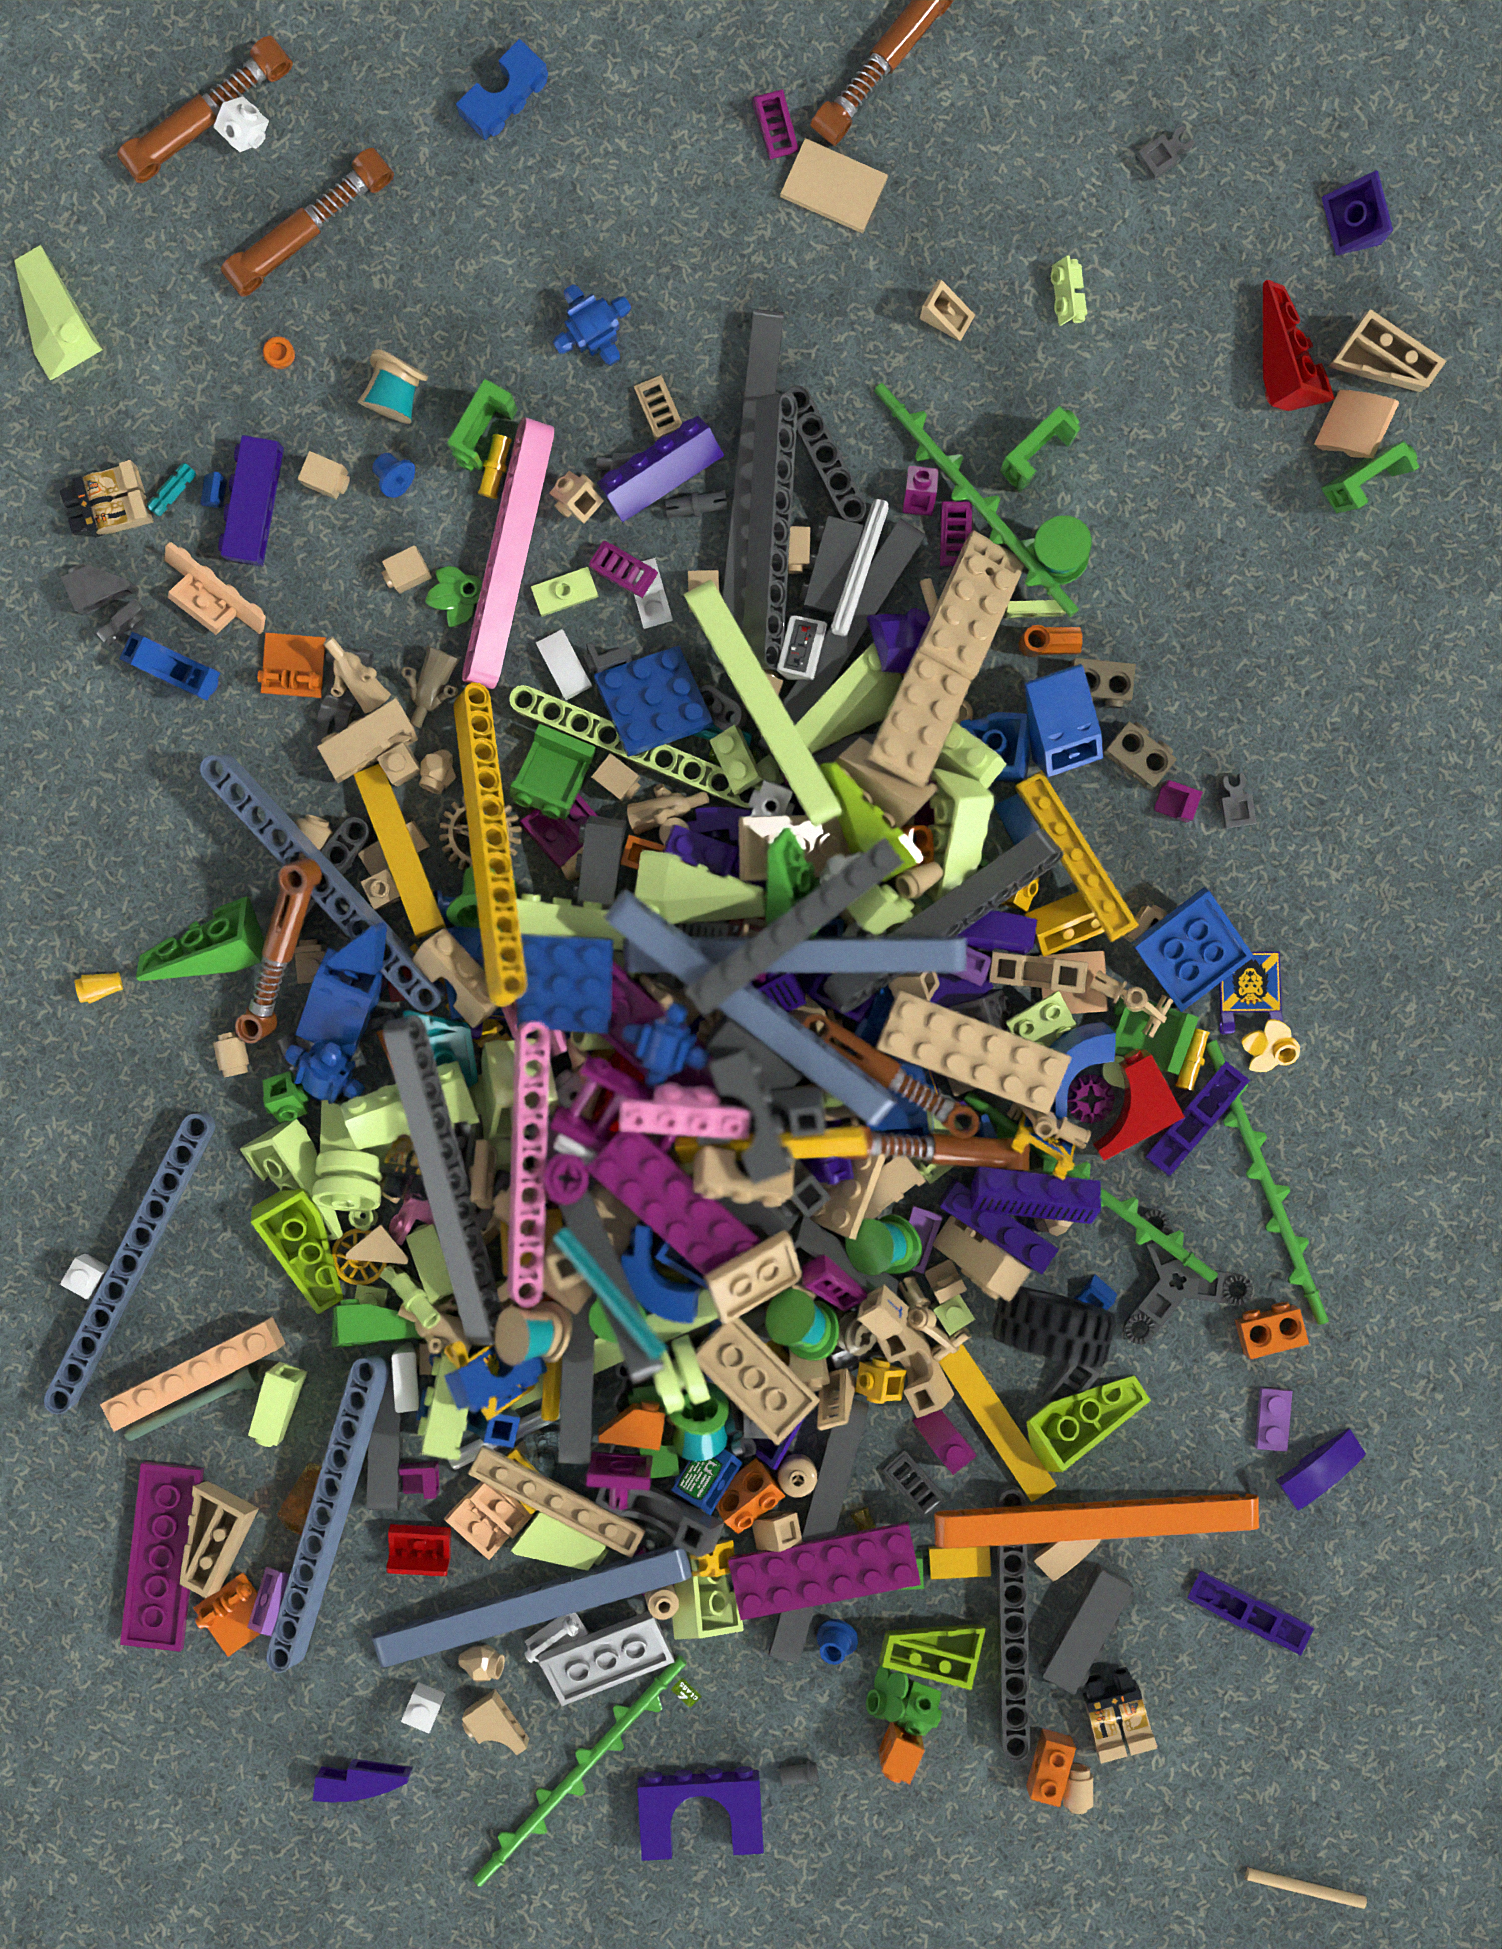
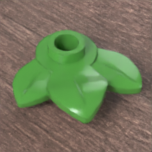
[425,566,482,627]
[866,1665,908,1722]

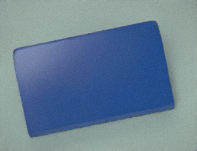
[994,793,1040,846]

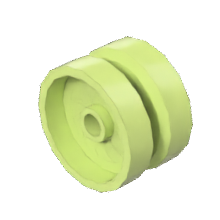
[312,1150,384,1212]
[652,1334,710,1414]

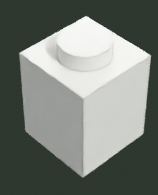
[60,1253,109,1300]
[401,1682,446,1733]

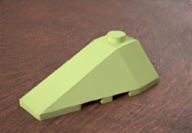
[14,245,102,380]
[795,643,902,754]
[635,850,766,924]
[240,1119,343,1241]
[672,1515,743,1639]

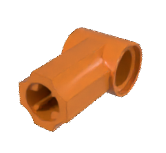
[1018,625,1083,657]

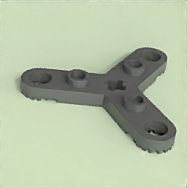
[1123,1209,1253,1345]

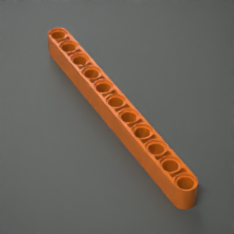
[934,1494,1259,1548]

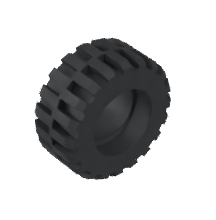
[992,1286,1116,1368]

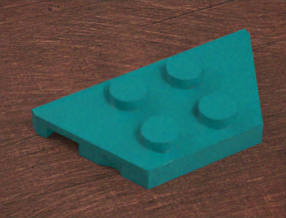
[403,1011,478,1089]

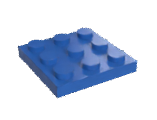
[594,645,713,757]
[1131,887,1254,1012]
[517,933,613,1034]

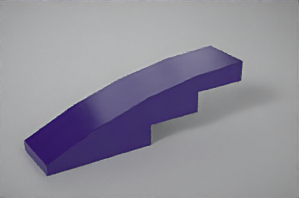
[1145,1061,1250,1177]
[1187,1571,1314,1656]

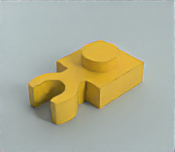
[690,1540,735,1577]

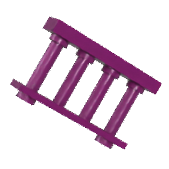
[549,1056,678,1154]

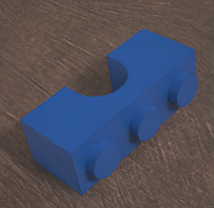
[456,38,548,141]
[444,1352,548,1412]

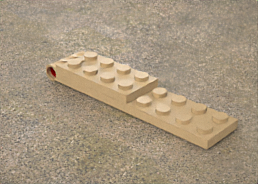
[867,530,1024,788]

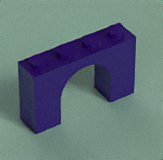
[637,1766,764,1861]

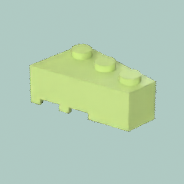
[417,1349,473,1461]

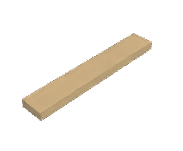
[468,1445,646,1558]

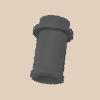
[780,1760,819,1786]

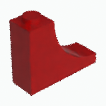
[1093,1049,1185,1161]

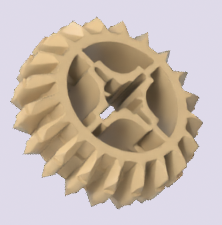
[439,796,522,870]

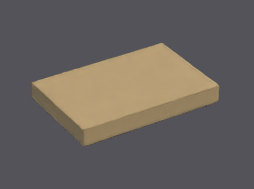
[780,138,888,234]
[704,1230,802,1325]

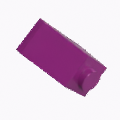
[912,1409,977,1475]

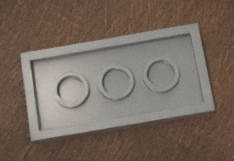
[538,1611,675,1706]

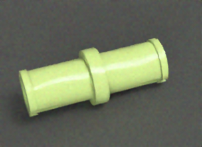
[391,1273,441,1329]

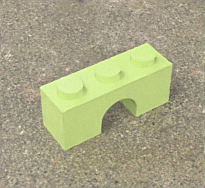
[846,884,925,936]

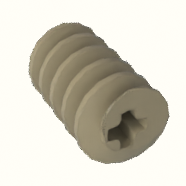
[821,1299,877,1355]

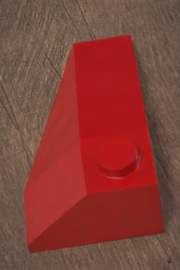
[1263,280,1335,411]

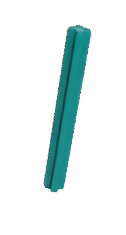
[554,1228,666,1360]

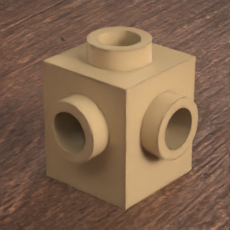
[549,471,604,523]

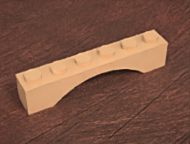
[100,1317,286,1431]

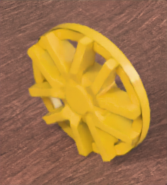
[332,1228,388,1285]

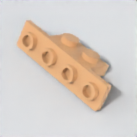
[165,542,266,635]

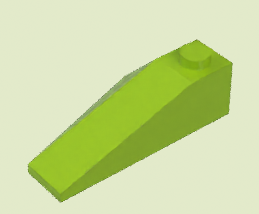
[819,763,923,882]
[250,1188,344,1314]
[1026,1375,1151,1472]

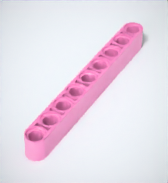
[462,417,554,689]
[507,1022,550,1307]

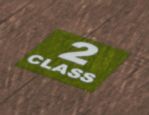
[670,1678,702,1708]

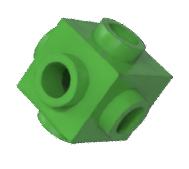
[262,1071,310,1123]
[897,1681,942,1736]

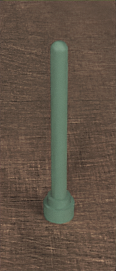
[124,1363,260,1441]

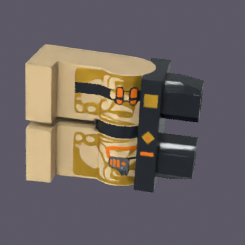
[60,460,154,538]
[379,1134,428,1201]
[1082,1667,1158,1763]

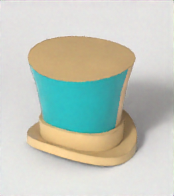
[357,349,429,424]
[494,1301,572,1365]

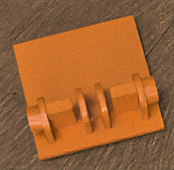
[257,633,326,698]
[193,1572,260,1657]

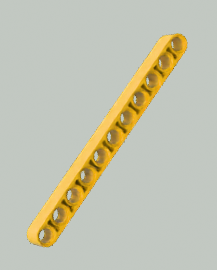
[454,682,527,1007]

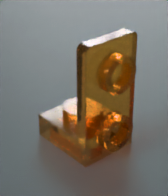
[277,1462,322,1536]

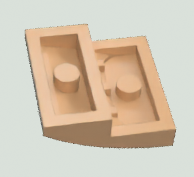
[1314,390,1399,458]
[1039,951,1109,1014]
[444,1481,533,1560]

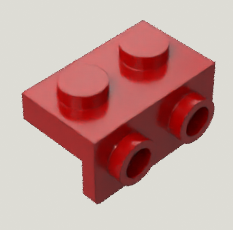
[386,1524,451,1576]

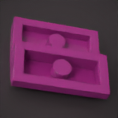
[519,794,598,869]

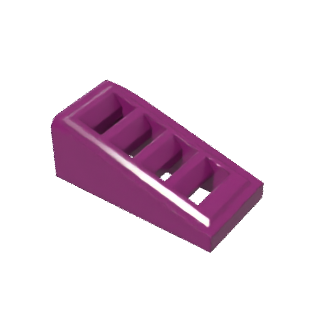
[752,89,799,160]
[940,502,972,567]
[589,541,659,598]
[802,1254,867,1312]

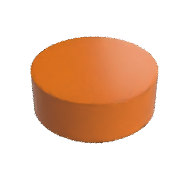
[263,337,295,369]

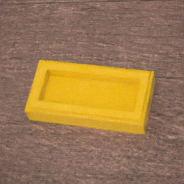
[928,1546,991,1580]

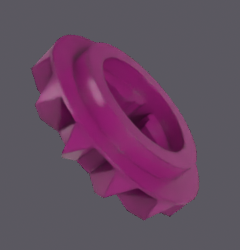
[1067,1074,1115,1123]
[542,1153,588,1204]

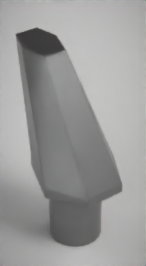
[596,452,640,471]

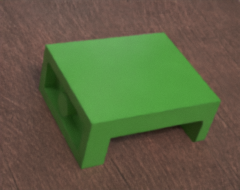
[447,378,518,472]
[999,406,1081,493]
[1321,441,1419,513]
[510,723,596,820]
[1109,998,1199,1075]

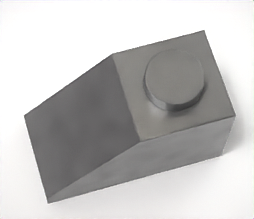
[61,564,139,615]

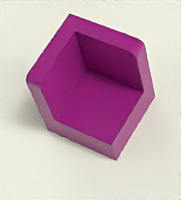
[1154,780,1203,822]
[398,1461,440,1499]

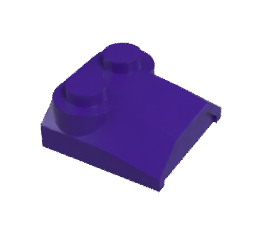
[866,608,930,673]

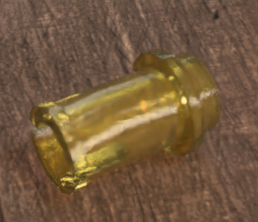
[850,1506,876,1531]

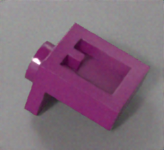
[902,466,938,516]

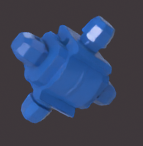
[553,284,631,366]
[622,1002,710,1089]
[284,1041,366,1104]

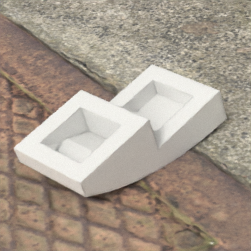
[627,558,673,629]
[536,629,593,700]

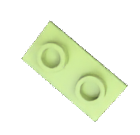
[1051,255,1087,326]

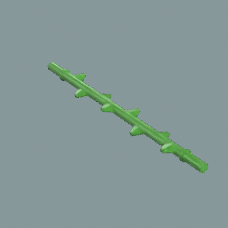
[874,383,1079,617]
[1206,1039,1329,1325]
[964,1091,1218,1283]
[473,1655,687,1887]

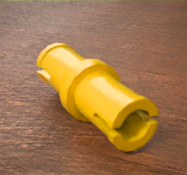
[478,434,512,499]
[1175,1028,1210,1091]

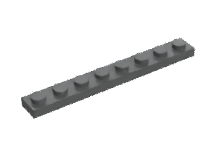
[684,838,904,1016]

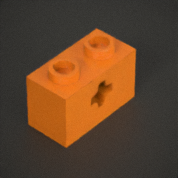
[1026,1728,1076,1807]

